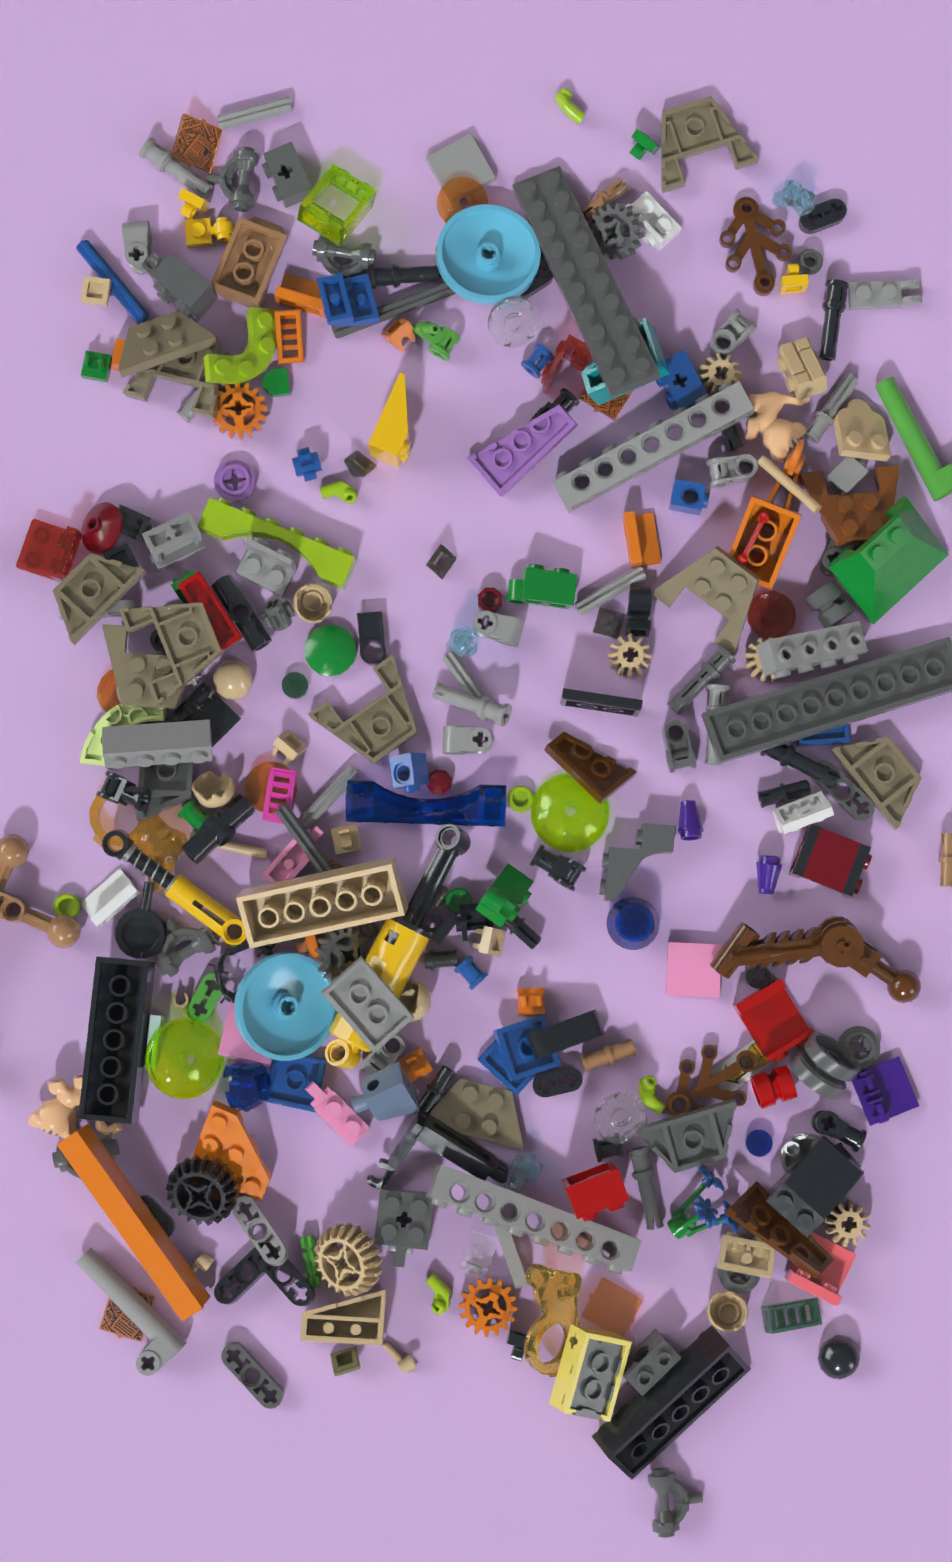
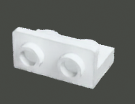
[625,191,682,251]
[772,791,834,834]

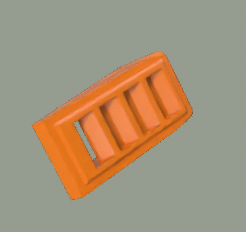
[274,309,304,364]

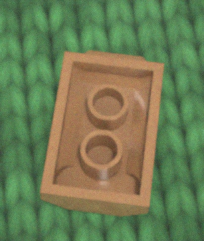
[211,217,288,308]

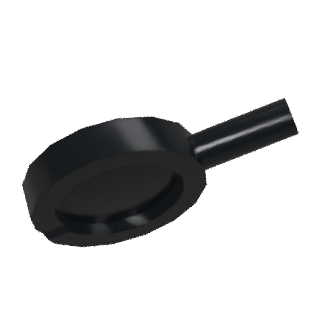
[115,881,166,959]

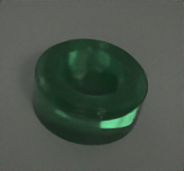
[282,672,309,699]

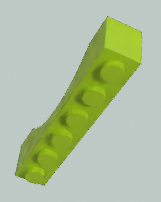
[197,497,356,590]

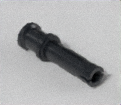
[370,264,444,289]
[819,279,849,361]
[760,744,840,788]

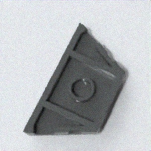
[136,721,194,821]
[635,1098,737,1173]

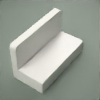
[81,869,141,927]

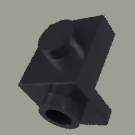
[118,504,153,542]
[455,903,493,941]

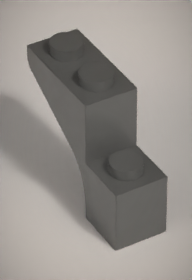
[599,823,675,902]

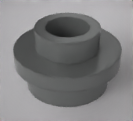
[797,249,823,275]

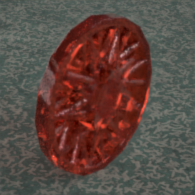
[747,591,796,640]

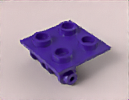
[852,1056,919,1126]

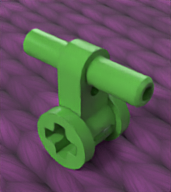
[412,321,461,361]

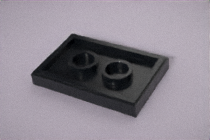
[560,688,643,717]

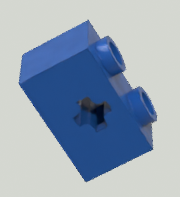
[655,350,708,411]

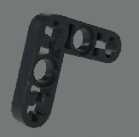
[214,1242,315,1307]

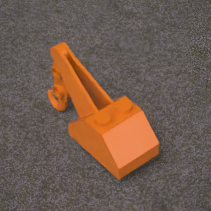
[729,439,806,590]

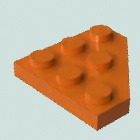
[192,1100,272,1201]

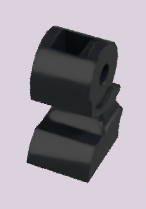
[625,586,652,637]

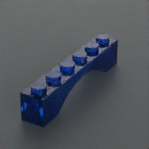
[345,780,506,827]

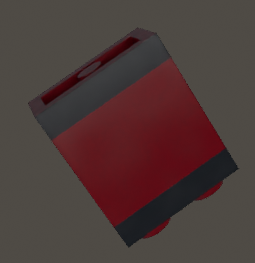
[789,824,872,898]

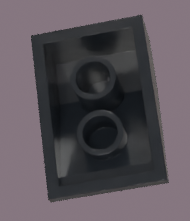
[766,1135,864,1237]

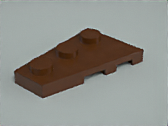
[544,732,637,804]

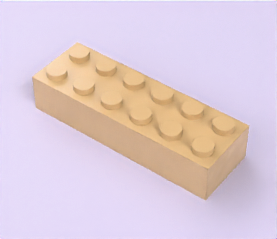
[236,856,409,948]

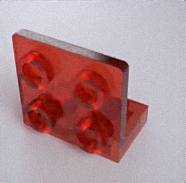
[541,334,593,395]
[16,519,82,582]

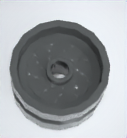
[790,1032,861,1100]

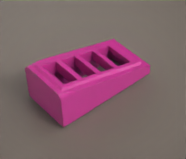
[262,767,298,824]

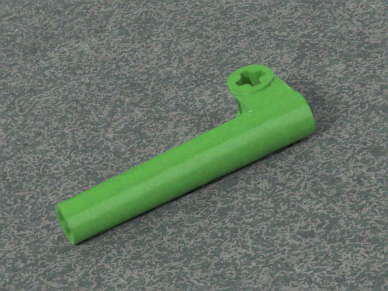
[875,377,952,502]

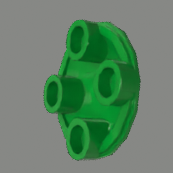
[304,625,357,677]

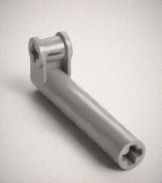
[76,1248,187,1376]

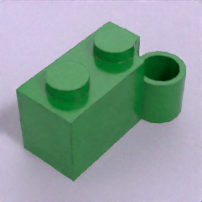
[507,564,577,609]
[475,863,534,927]

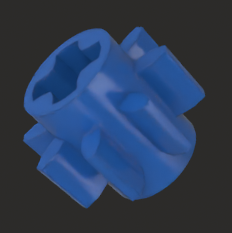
[292,447,322,482]

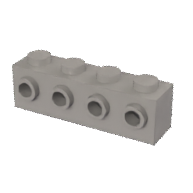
[757,621,868,678]
[102,720,213,769]

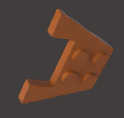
[798,465,899,546]

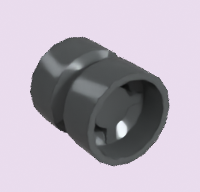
[805,580,854,628]

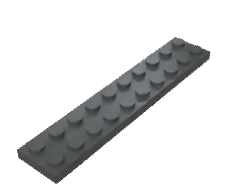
[512,166,660,398]
[701,637,952,764]

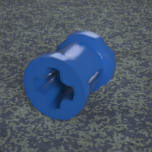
[521,343,555,378]
[454,955,489,990]

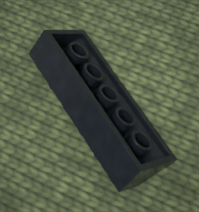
[78,956,156,1124]
[592,1325,751,1480]

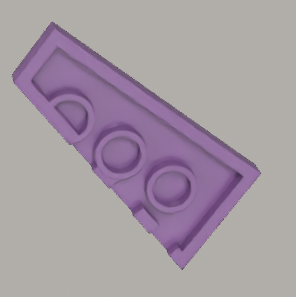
[467,405,578,497]

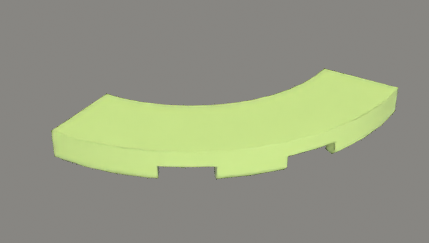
[80,703,167,766]

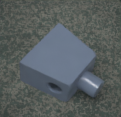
[351,1062,420,1121]

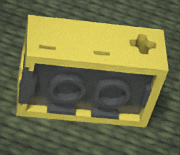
[549,1324,632,1422]

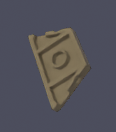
[118,311,217,378]
[53,553,146,645]
[831,736,922,830]
[429,1078,523,1150]

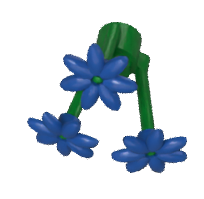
[668,1165,739,1239]

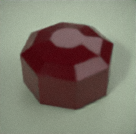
[478,588,502,613]
[426,769,452,796]

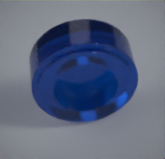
[745,1129,773,1157]

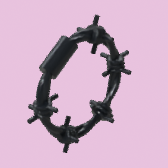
[208,939,276,1004]

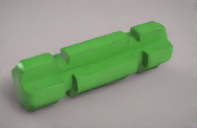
[300,1235,321,1289]

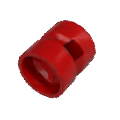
[750,1065,797,1109]

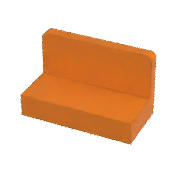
[274,273,326,318]
[622,511,661,569]

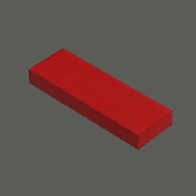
[177,571,243,651]

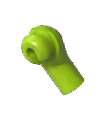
[555,88,586,124]
[319,481,358,504]
[638,1075,666,1115]
[425,1272,451,1315]

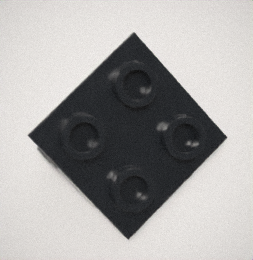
[167,682,241,747]

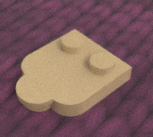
[833,399,891,461]

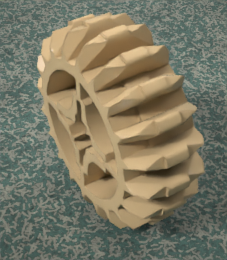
[313,1222,384,1297]

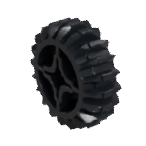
[166,1154,239,1226]

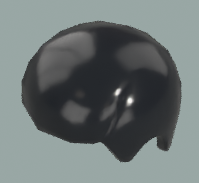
[818,1335,860,1380]

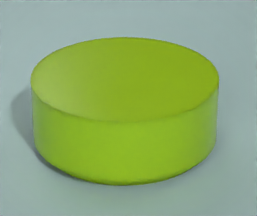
[507,786,533,813]
[53,893,81,918]

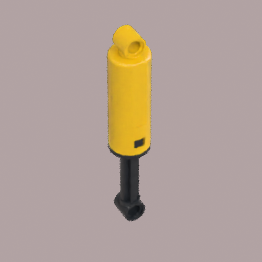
[325,824,471,1070]

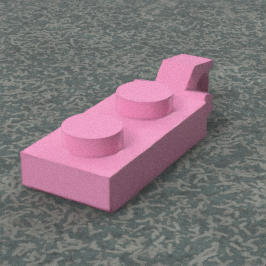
[261,825,324,883]
[305,1081,370,1147]

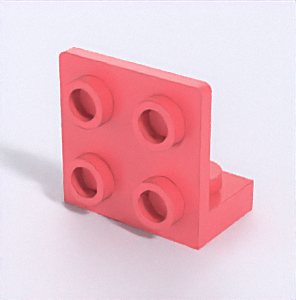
[784,1232,856,1307]

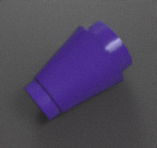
[678,800,704,841]
[756,855,782,895]

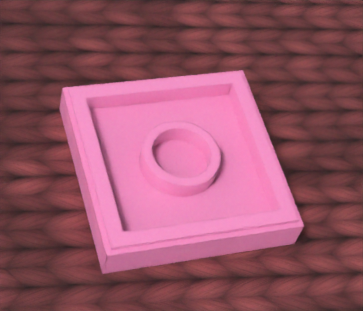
[666,942,722,998]
[218,1002,272,1066]

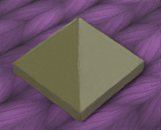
[330,1346,361,1376]

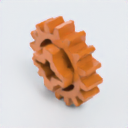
[213,383,268,440]
[459,1276,517,1337]

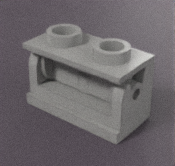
[142,512,206,570]

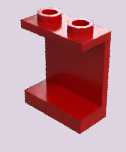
[733,978,815,1063]

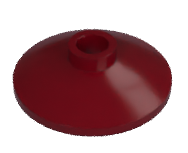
[81,502,123,554]

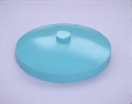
[436,204,541,305]
[234,952,338,1061]

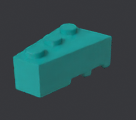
[581,318,670,405]

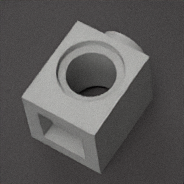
[825,457,869,495]

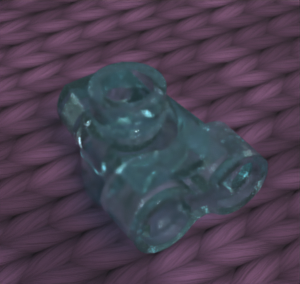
[772,180,815,216]
[446,626,477,658]
[504,1151,543,1194]

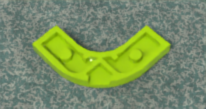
[204,307,276,384]

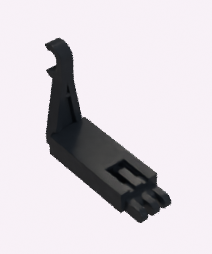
[367,1113,509,1188]

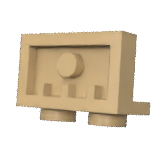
[717,1232,776,1279]

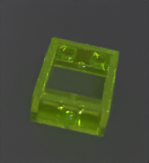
[297,164,377,247]

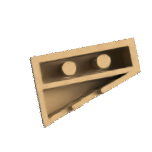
[300,1289,387,1346]

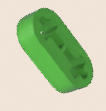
[188,973,226,1021]

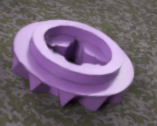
[214,460,256,502]

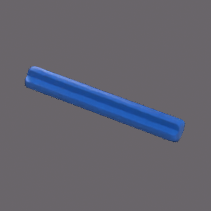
[76,240,149,324]

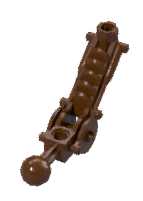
[710,916,921,1003]

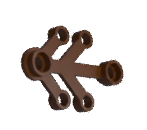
[719,197,792,296]
[666,1045,758,1116]

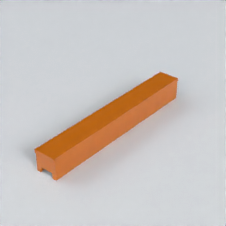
[57,1123,211,1321]

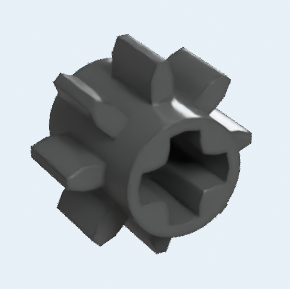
[261,598,295,631]

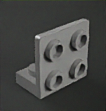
[235,537,297,598]

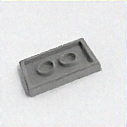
[321,956,415,1053]

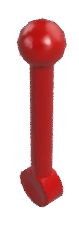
[738,513,769,564]

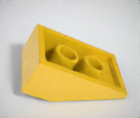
[368,372,412,468]

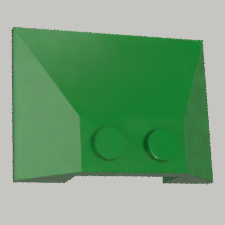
[828,495,949,625]

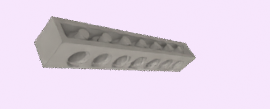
[553,381,754,513]
[426,1164,642,1275]

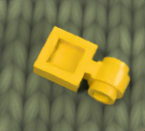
[184,217,234,248]

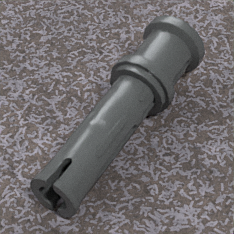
[667,645,736,715]
[627,1146,664,1230]

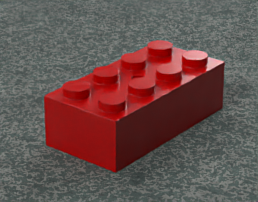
[561,1161,629,1222]

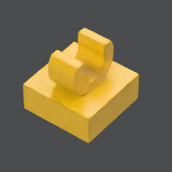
[178,188,210,219]
[779,264,809,294]

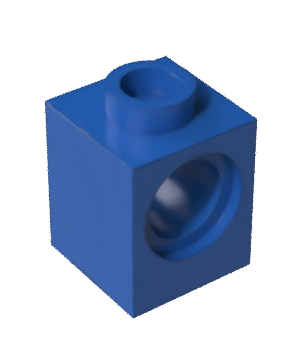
[669,479,710,515]
[389,753,430,793]

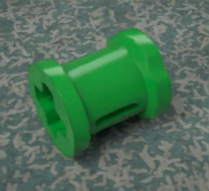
[177,799,210,833]

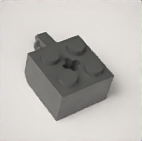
[142,254,217,322]
[374,1187,433,1267]

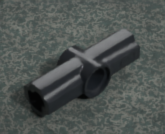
[211,574,272,653]
[181,794,255,865]

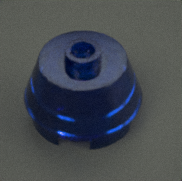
[607,897,660,950]
[223,1059,271,1112]

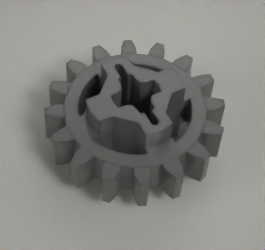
[589,201,645,260]
[314,927,369,982]

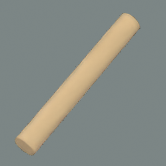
[758,455,822,514]
[189,832,268,860]

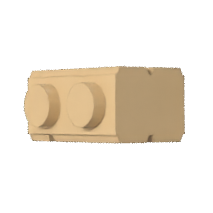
[776,337,827,400]

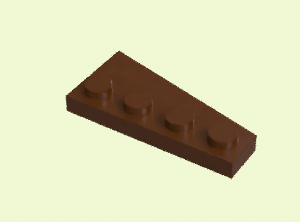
[725,1181,834,1279]

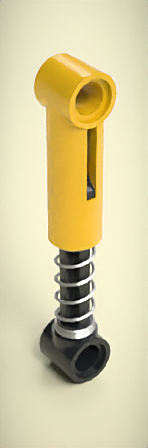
[102,829,246,945]

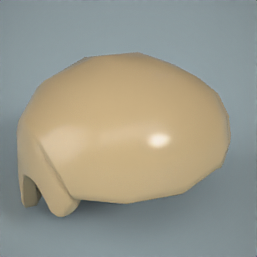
[293,583,332,623]
[213,659,253,700]
[192,771,235,808]
[399,981,431,1022]
[707,1291,749,1333]

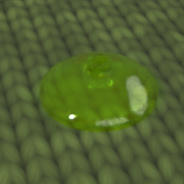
[530,773,610,852]
[145,1018,224,1099]

